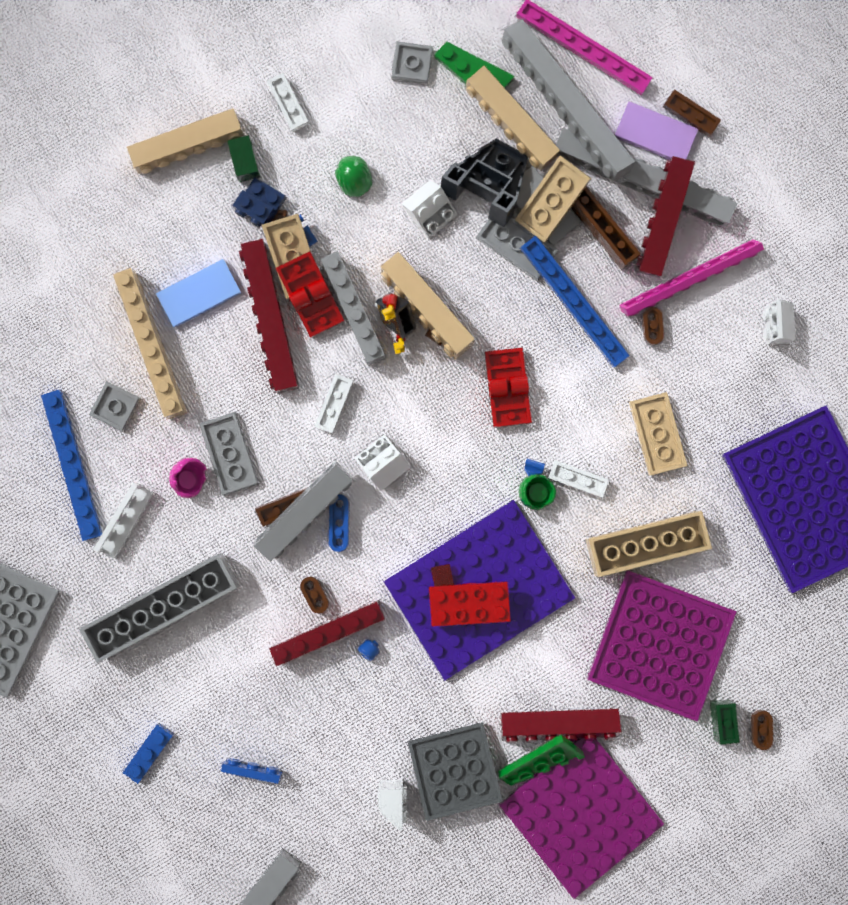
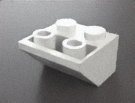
[402,180,458,239]
[763,299,796,345]
[355,435,411,491]
[378,780,407,830]

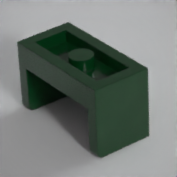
[227,135,261,183]
[710,700,740,745]

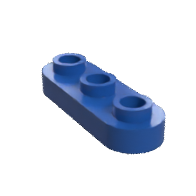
[329,494,350,552]

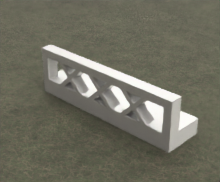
[93,482,155,559]

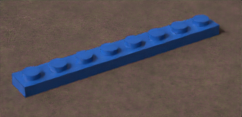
[520,235,630,368]
[41,390,102,541]

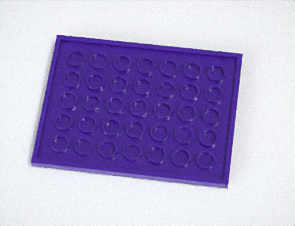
[722,405,848,593]
[383,500,575,680]

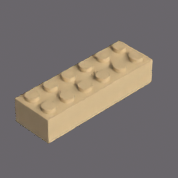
[381,252,475,360]
[585,511,712,577]

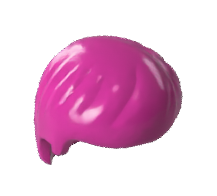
[169,458,207,498]

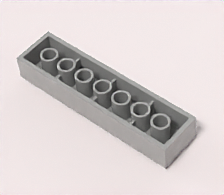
[79,553,240,663]

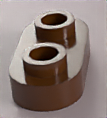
[642,307,664,346]
[300,576,329,613]
[751,709,773,750]

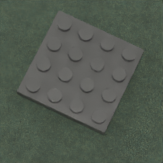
[407,722,503,821]

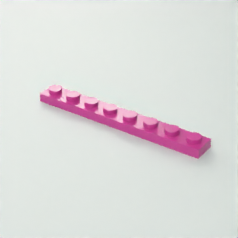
[516,0,653,96]
[619,239,764,316]

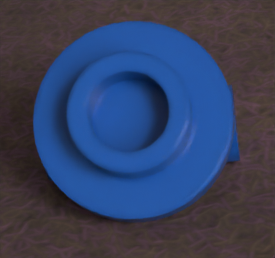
[524,458,545,476]

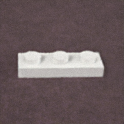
[267,73,309,132]
[314,373,354,434]
[548,460,609,498]

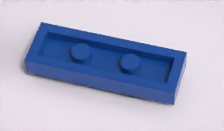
[122,723,174,784]
[220,758,282,784]

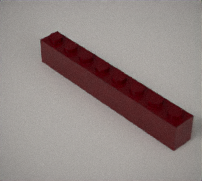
[239,239,299,394]

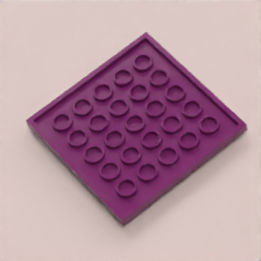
[586,570,737,722]
[499,738,664,899]

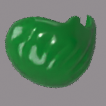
[335,155,373,197]
[518,474,556,511]

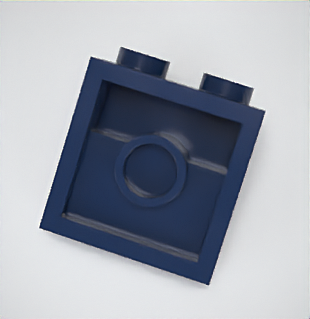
[232,177,287,228]

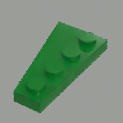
[434,41,515,89]
[498,735,585,786]

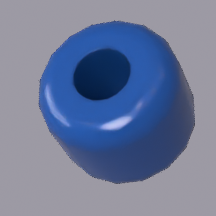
[358,639,380,661]

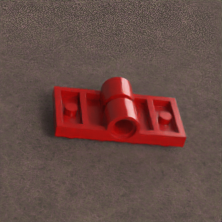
[276,251,344,337]
[484,347,532,428]
[429,581,511,626]

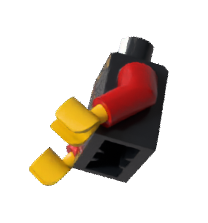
[375,293,417,354]

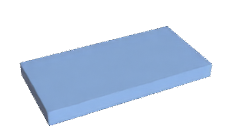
[156,259,241,328]

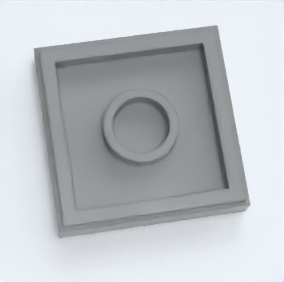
[391,41,433,85]
[89,381,142,432]

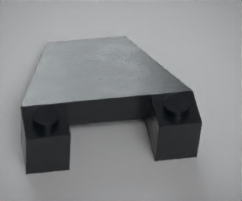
[440,138,528,227]

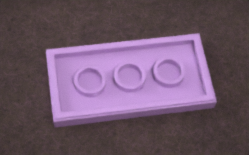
[615,101,698,160]

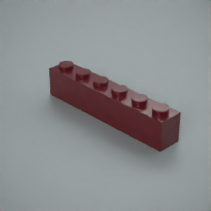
[636,156,695,276]
[269,600,386,667]
[500,709,621,744]

